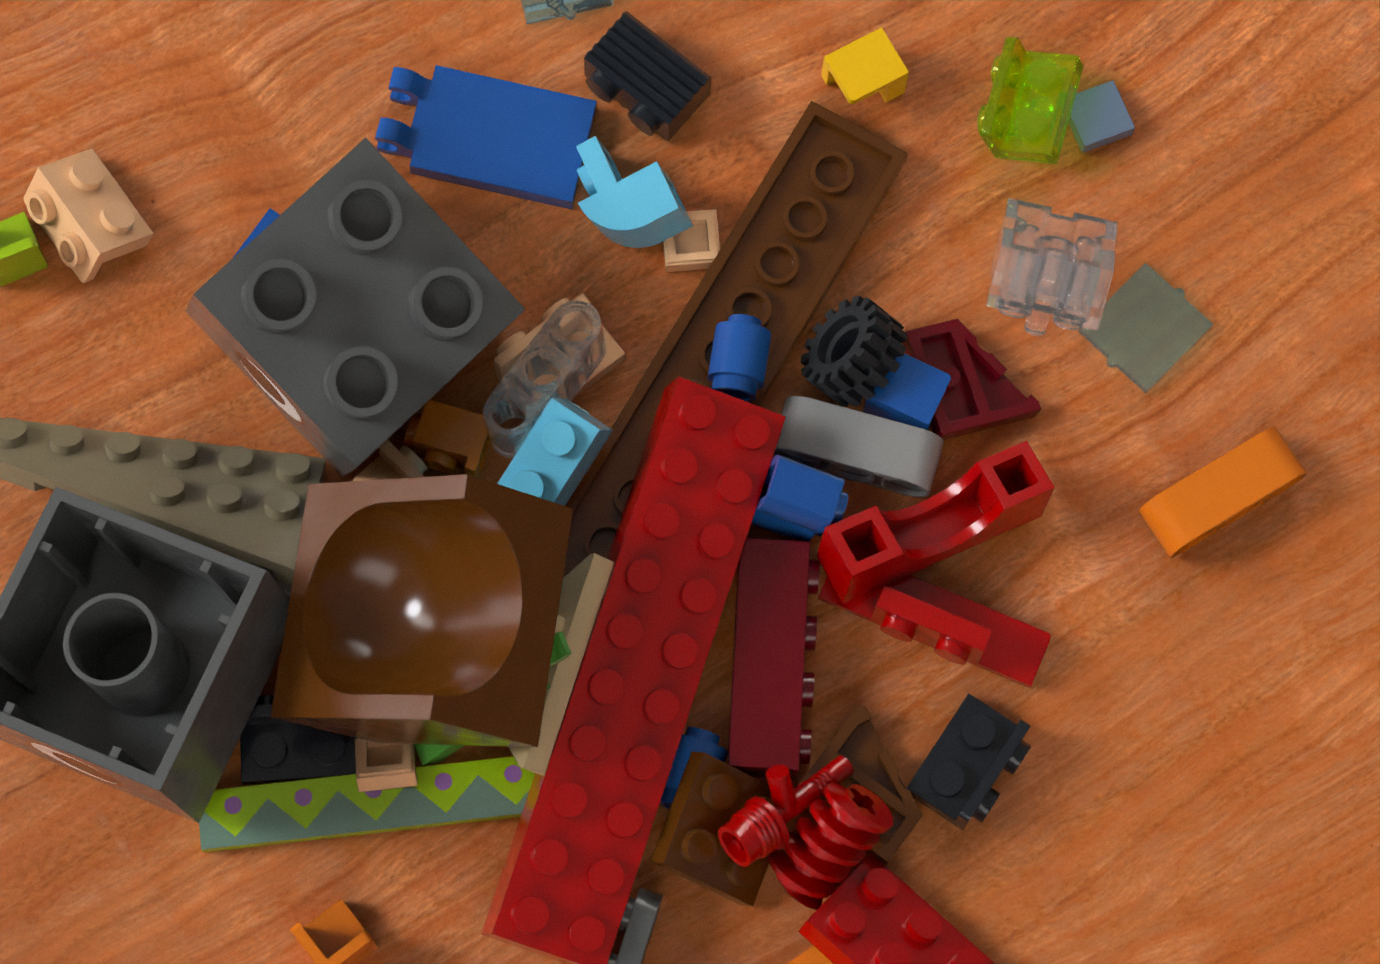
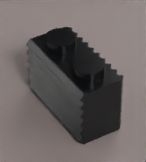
[584,11,712,141]

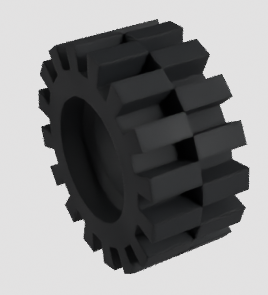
[801,296,907,407]

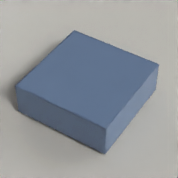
[1060,80,1135,153]

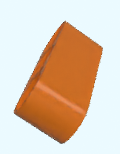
[1139,426,1307,558]

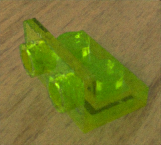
[978,37,1084,164]

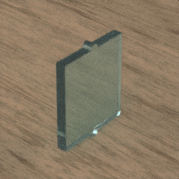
[1078,263,1213,393]

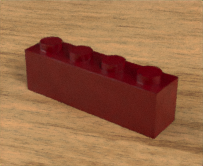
[727,538,820,780]

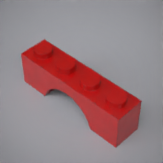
[816,440,1055,604]

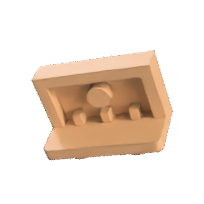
[24,149,154,283]

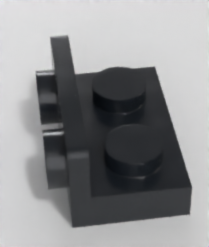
[906,693,1031,830]
[240,695,357,785]

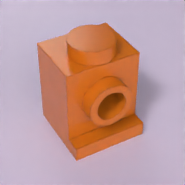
[404,400,495,478]

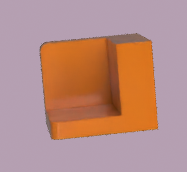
[289,899,378,964]

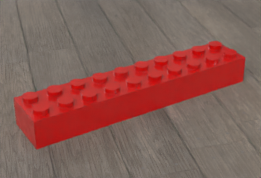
[481,376,786,964]

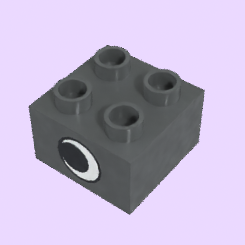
[185,137,525,477]
[0,487,290,823]

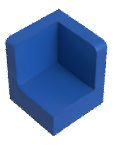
[863,354,951,430]

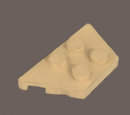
[508,553,614,775]

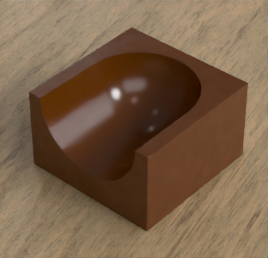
[270,474,573,747]

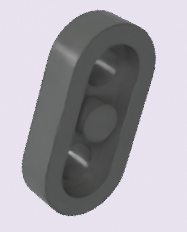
[607,887,663,964]

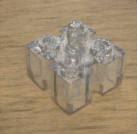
[986,197,1118,336]

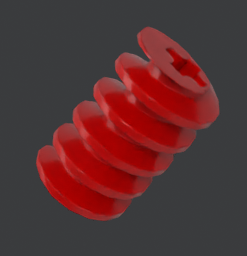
[767,782,893,910]

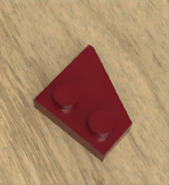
[902,318,1041,440]

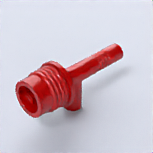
[718,755,854,867]

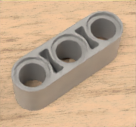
[774,396,944,497]

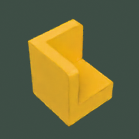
[821,27,909,104]

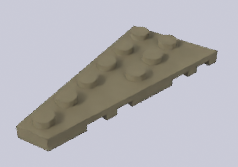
[0,418,326,586]

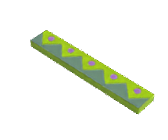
[199,756,535,853]

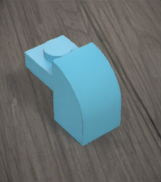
[576,136,693,248]

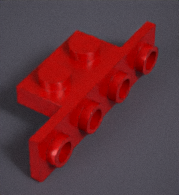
[818,575,1051,688]

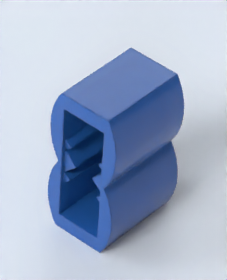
[751,455,848,542]

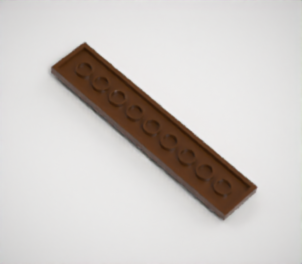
[563,101,908,578]

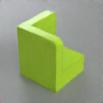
[0,212,48,287]

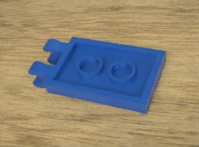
[375,65,597,210]

